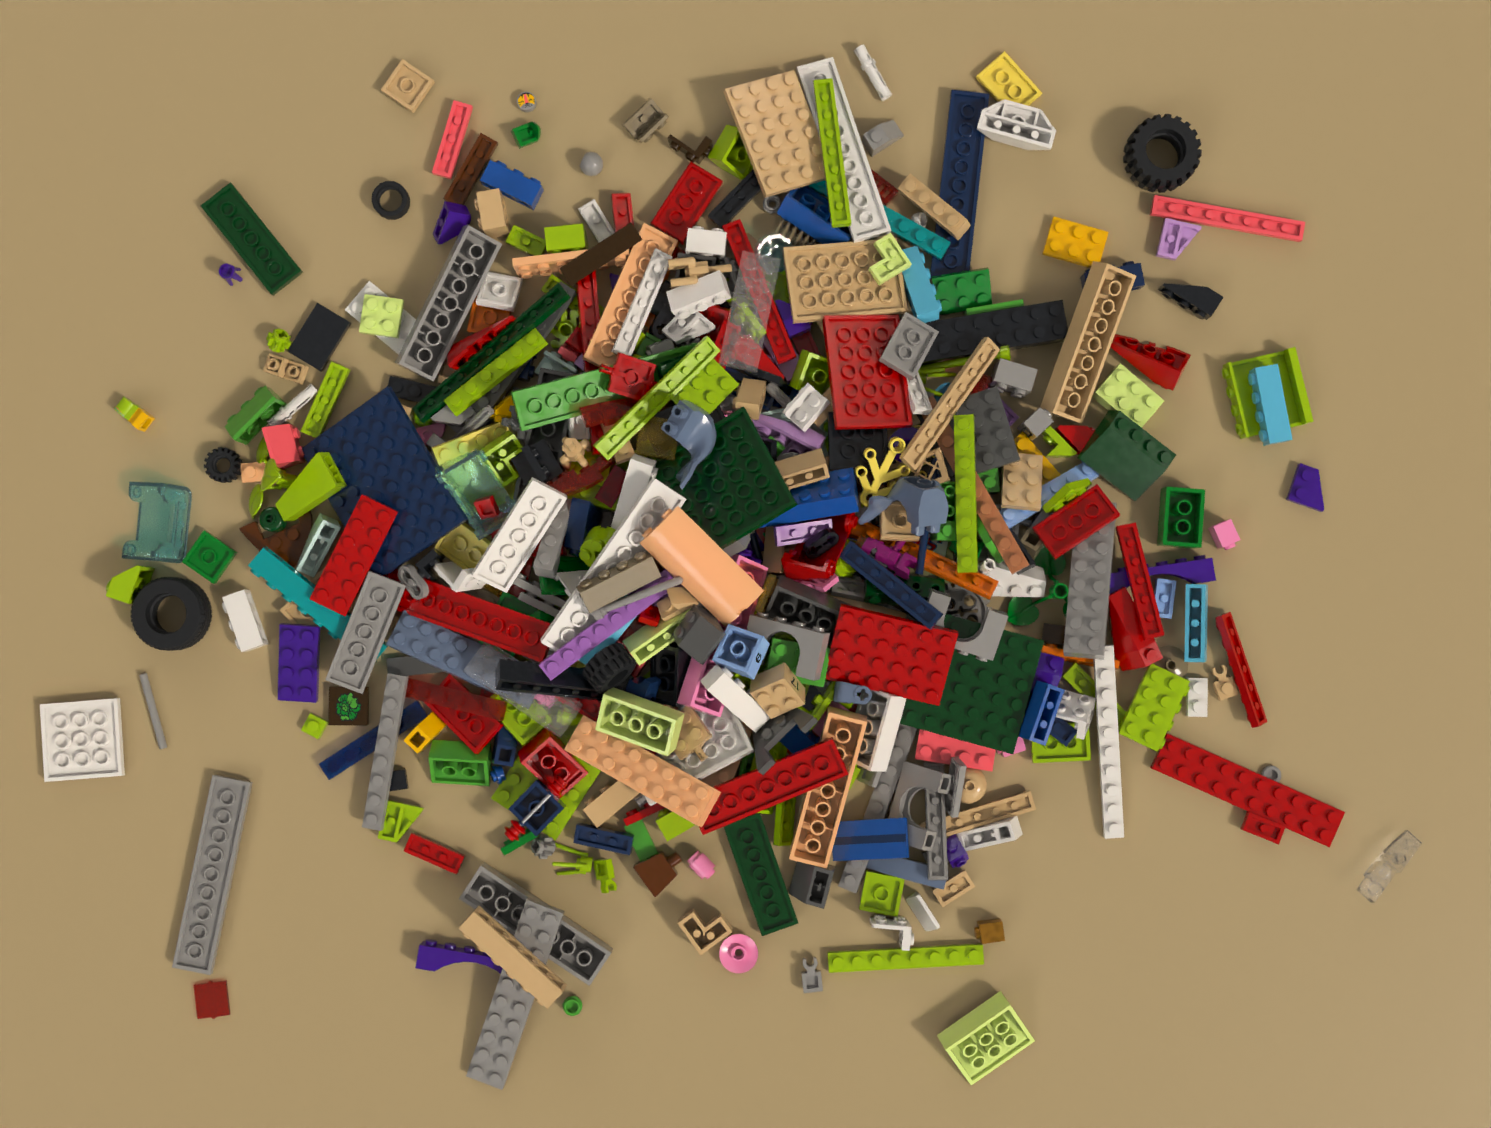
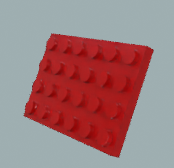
[822,315,913,430]
[826,604,958,706]

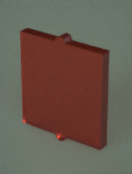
[194,980,230,1019]

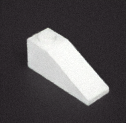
[957,816,1023,851]

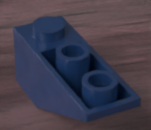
[491,726,517,767]

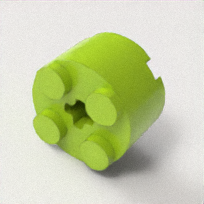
[579,526,616,567]

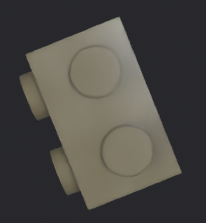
[622,98,669,143]

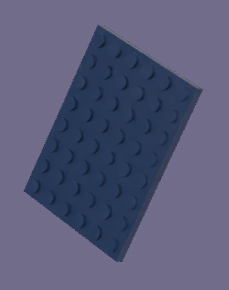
[302,386,468,576]

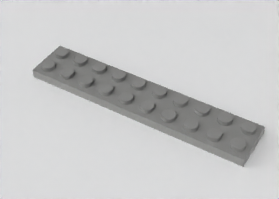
[172,775,253,975]
[466,897,565,1090]

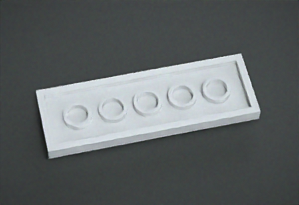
[472,477,567,593]

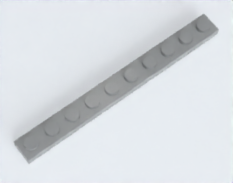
[838,724,918,893]

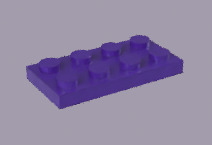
[278,623,320,703]

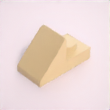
[657,587,699,621]

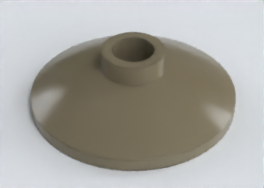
[1153,646,1188,678]

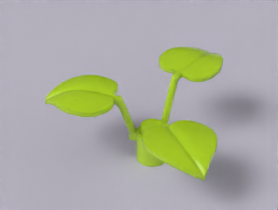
[249,437,298,519]

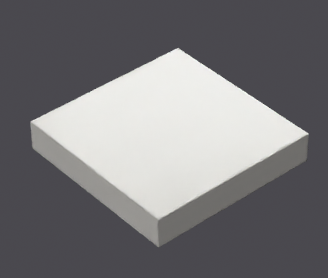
[476,272,523,312]

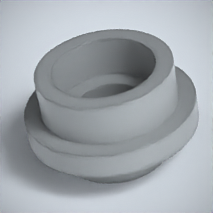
[763,195,782,214]

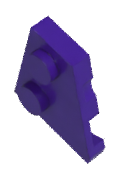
[1286,463,1324,512]

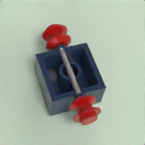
[504,776,568,841]

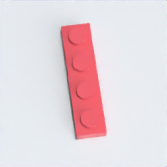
[432,100,473,180]

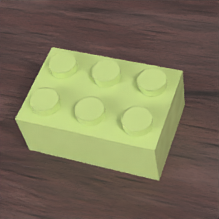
[1092,363,1164,428]

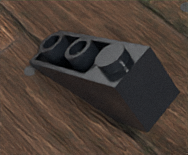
[1158,283,1223,320]

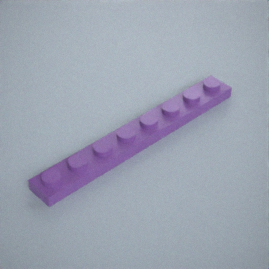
[539,568,675,680]

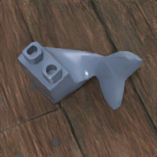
[661,400,717,490]
[858,476,949,536]

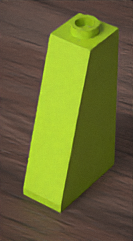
[275,452,347,521]

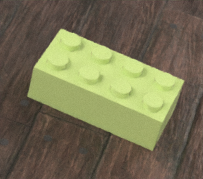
[595,687,685,756]

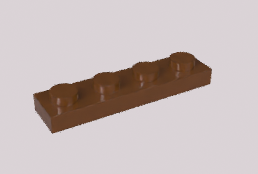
[443,133,498,205]

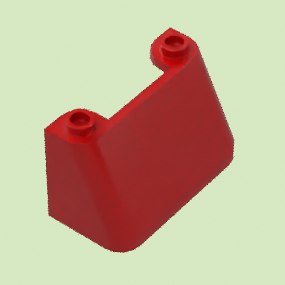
[781,513,858,579]

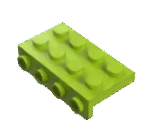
[1118,664,1190,752]

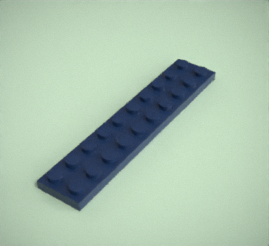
[930,90,989,277]

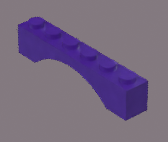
[1110,555,1216,594]
[415,939,503,974]

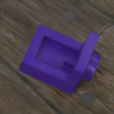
[947,834,969,868]

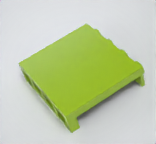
[1222,347,1314,439]

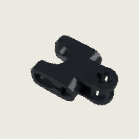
[649,280,675,340]

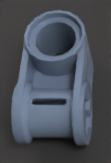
[833,681,872,705]

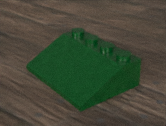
[1077,410,1176,501]

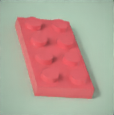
[915,729,996,771]

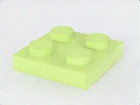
[359,294,404,339]

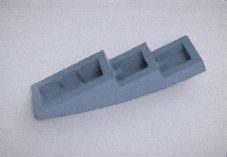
[866,858,946,890]

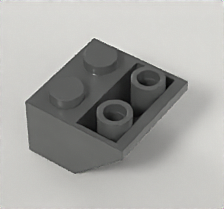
[788,861,836,909]

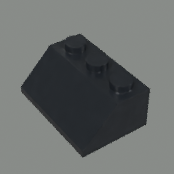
[650,643,692,707]

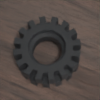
[204,447,243,483]

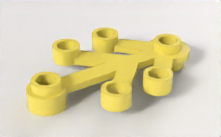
[854,437,910,507]

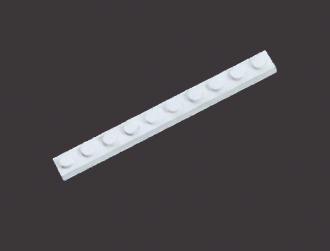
[1093,645,1124,839]

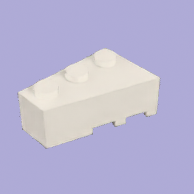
[987,551,1046,597]

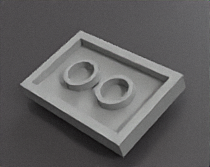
[878,312,939,380]

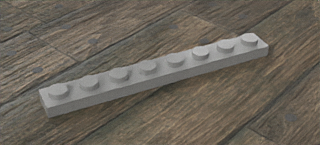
[362,673,409,831]

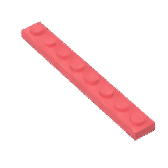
[1150,195,1305,242]

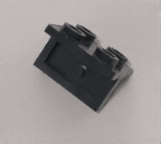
[511,439,563,486]

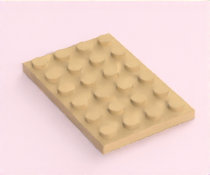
[723,70,825,198]
[782,238,908,324]

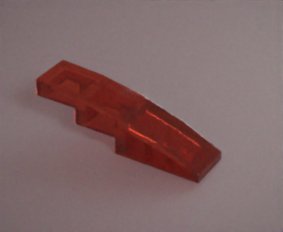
[579,398,659,428]

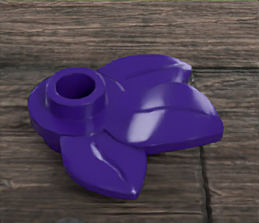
[737,547,762,564]

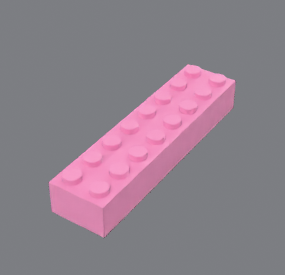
[677,554,768,717]

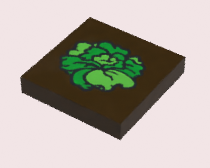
[328,686,369,726]

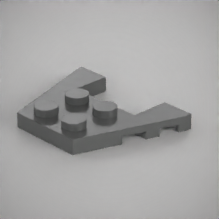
[752,708,818,775]

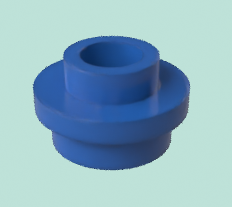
[490,766,506,785]

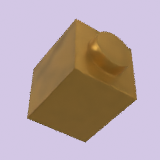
[974,918,1005,944]

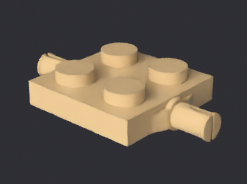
[667,705,712,762]

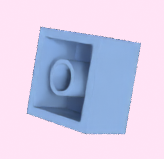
[712,624,770,680]

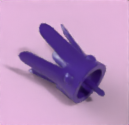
[219,263,243,286]

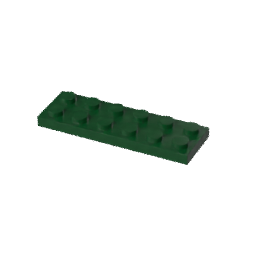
[201,182,303,296]
[724,813,798,936]

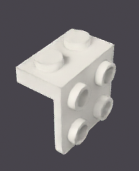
[433,562,486,592]
[870,914,914,951]

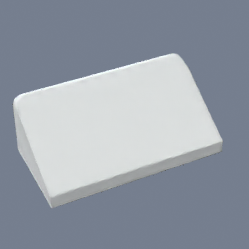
[906,891,940,931]

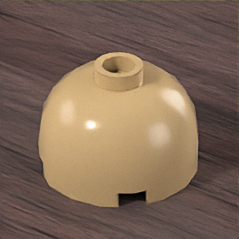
[961,767,987,804]

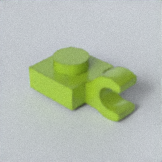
[593,858,617,893]

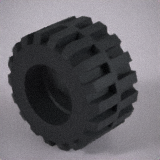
[582,643,636,694]

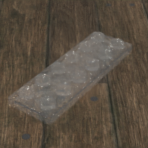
[719,251,781,373]
[463,642,583,738]

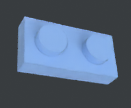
[1154,578,1177,619]

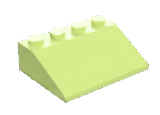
[937,991,1035,1085]

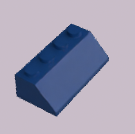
[777,186,852,244]

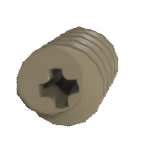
[772,219,816,247]

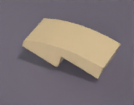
[263,353,309,385]

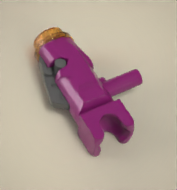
[855,535,917,580]

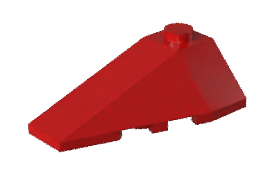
[1110,334,1191,391]
[1108,587,1163,671]

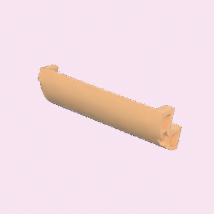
[640,506,764,626]

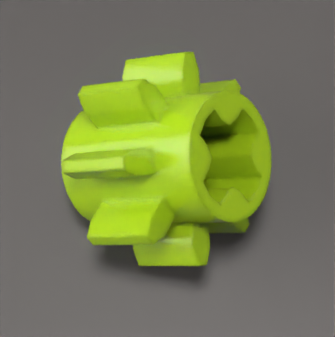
[266,329,292,353]

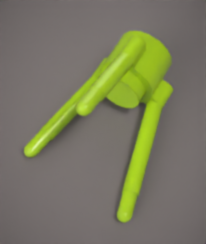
[918,368,956,397]
[552,842,593,875]

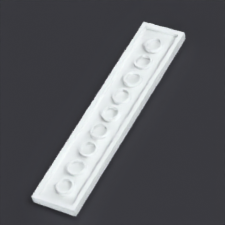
[796,57,891,243]
[540,477,687,651]

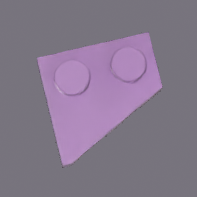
[1156,218,1202,261]

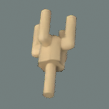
[668,257,732,290]
[559,437,591,471]

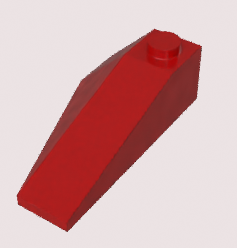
[447,315,517,370]

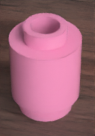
[687,850,716,879]

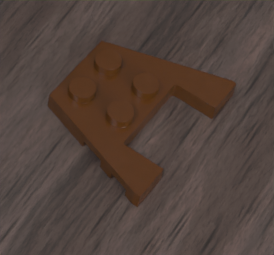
[239,510,313,568]

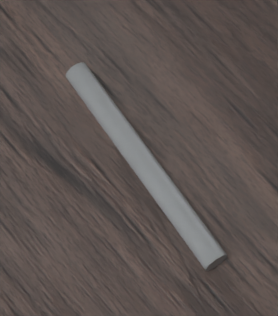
[139,673,167,749]

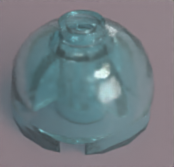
[754,233,793,273]

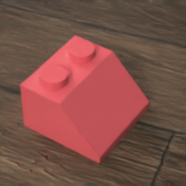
[261,424,305,469]

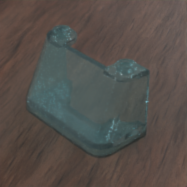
[435,448,517,540]
[122,482,192,563]

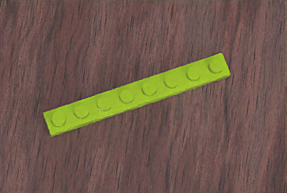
[813,78,851,228]
[593,336,720,460]
[954,414,978,573]
[828,943,984,973]

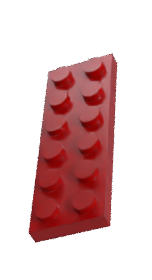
[310,494,399,617]

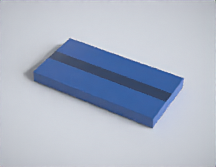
[832,818,909,861]

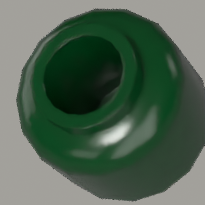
[259,507,287,532]

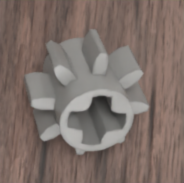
[531,834,556,859]

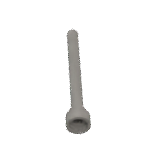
[592,576,683,621]

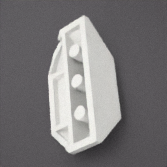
[977,99,1056,150]

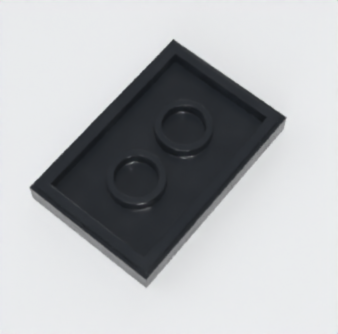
[288,303,351,372]

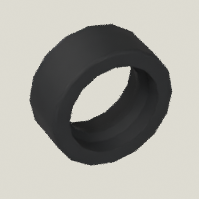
[372,181,410,220]

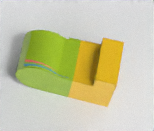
[114,396,155,432]

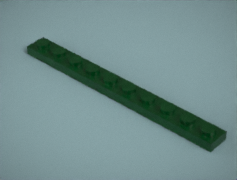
[412,282,571,423]

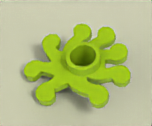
[550,309,580,348]

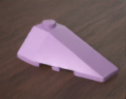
[752,414,826,454]

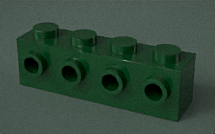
[864,574,945,606]

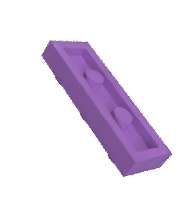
[773,518,832,546]

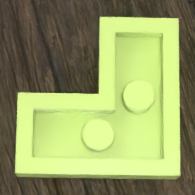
[868,233,912,285]

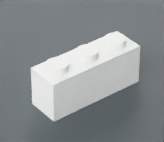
[666,270,731,320]
[222,589,269,652]

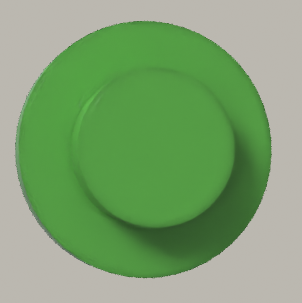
[563,996,583,1016]

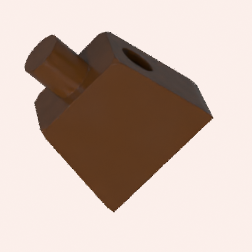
[633,851,683,897]

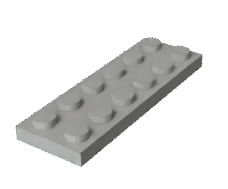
[325,571,406,694]

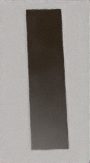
[560,223,643,286]

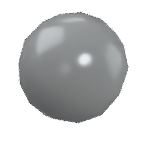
[580,152,603,176]

